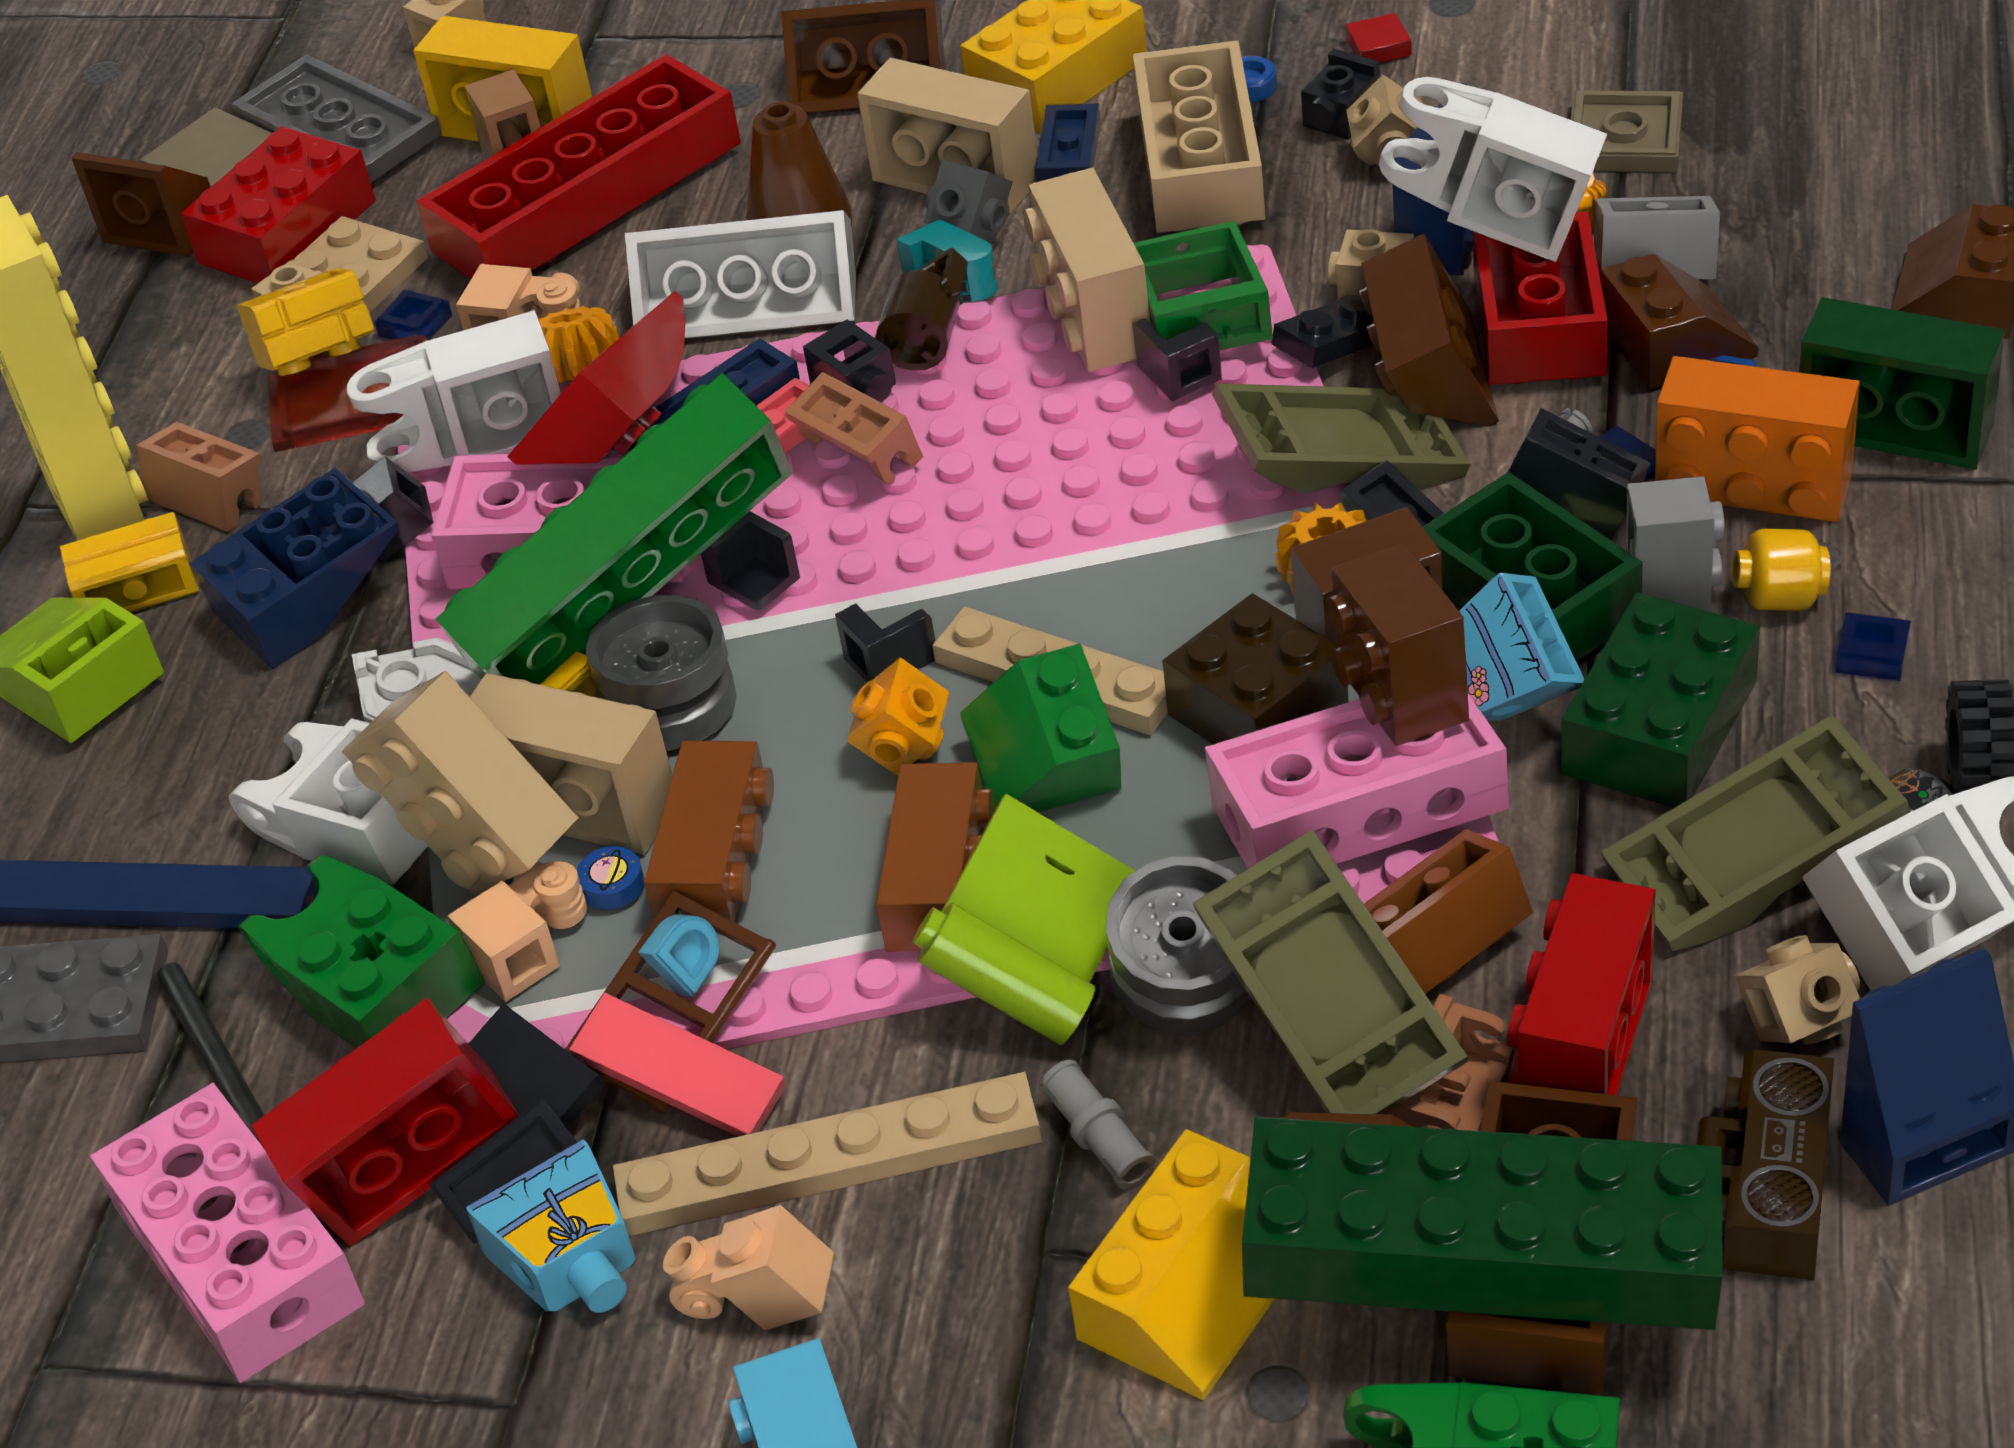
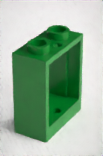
[1134,221,1273,351]

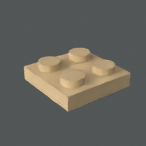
[293,216,428,313]

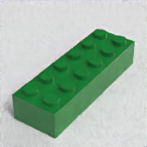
[435,373,793,685]

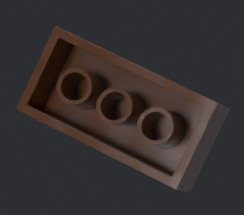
[1446,1081,1638,1396]

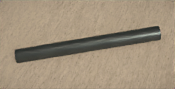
[157,962,265,1147]

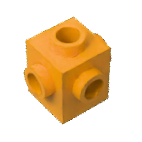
[847,657,950,775]

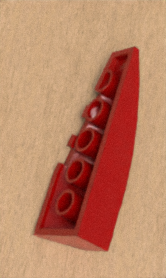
[507,291,685,465]

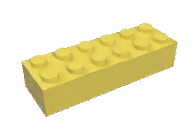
[0,195,148,541]

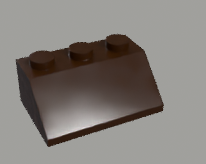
[781,0,945,114]
[1359,234,1499,426]

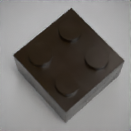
[1162,593,1349,745]

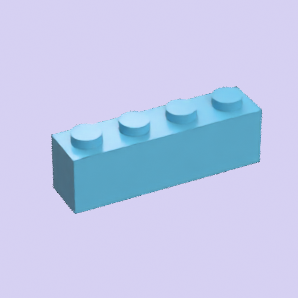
[727,1338,857,1448]

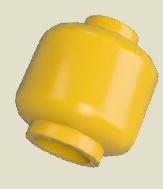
[1731,529,1831,611]

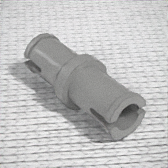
[1040,1060,1156,1190]

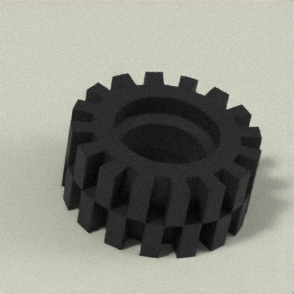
[1945,679,2014,794]

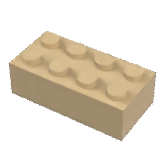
[1133,40,1266,233]

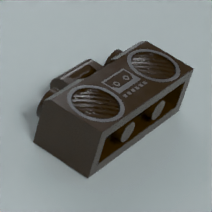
[1696,1050,1834,1280]

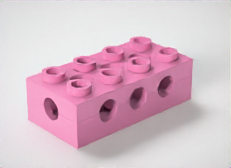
[431,450,685,589]
[1205,694,1509,869]
[90,1083,365,1383]

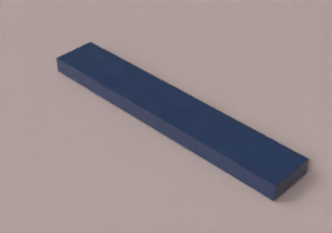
[0,860,319,929]

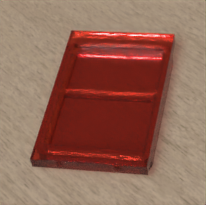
[268,335,428,452]

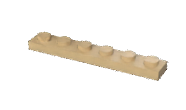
[613,1072,1042,1236]

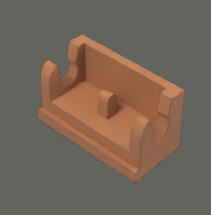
[784,372,924,484]
[136,421,261,532]
[1388,994,1514,1131]

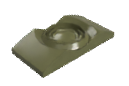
[1212,383,1471,494]
[1600,714,1910,951]
[1193,829,1469,1114]

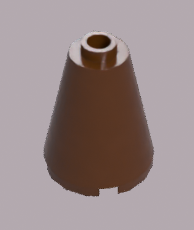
[746,101,852,227]

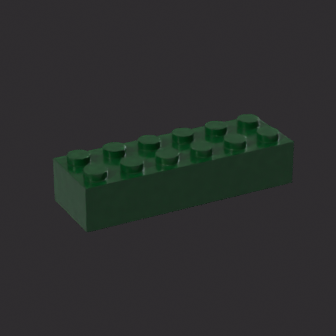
[1242,1117,1723,1330]

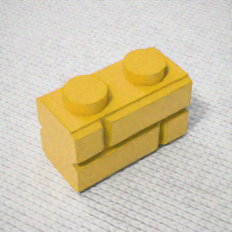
[237,267,374,376]
[60,512,200,613]

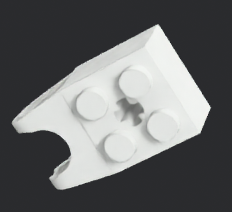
[1379,77,1607,262]
[347,310,561,473]
[229,718,428,885]
[1802,776,2014,991]

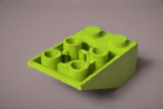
[0,597,164,744]

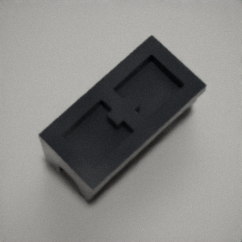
[1508,408,1651,540]

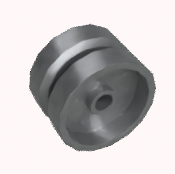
[586,595,737,751]
[1106,855,1250,1035]

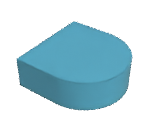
[638,914,719,998]

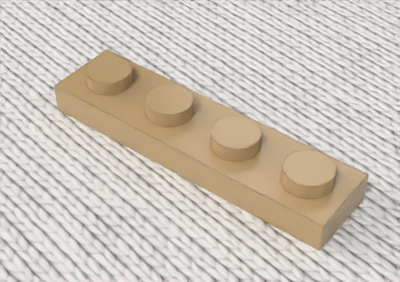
[932,606,1168,736]

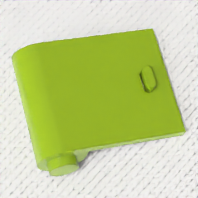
[912,794,1135,1045]

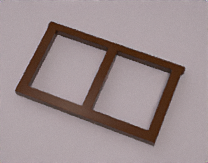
[565,891,776,1114]

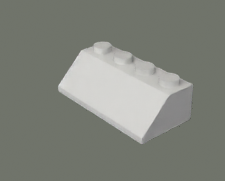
[625,210,856,339]

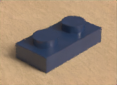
[1036,103,1101,182]

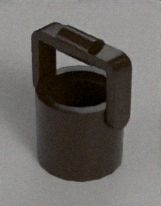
[875,248,968,371]

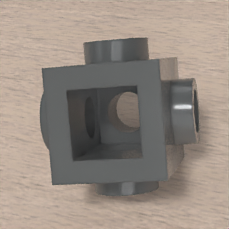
[924,159,1013,244]

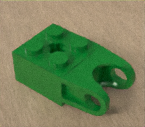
[238,855,485,1049]
[1343,1382,1620,1448]

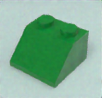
[960,643,1122,812]

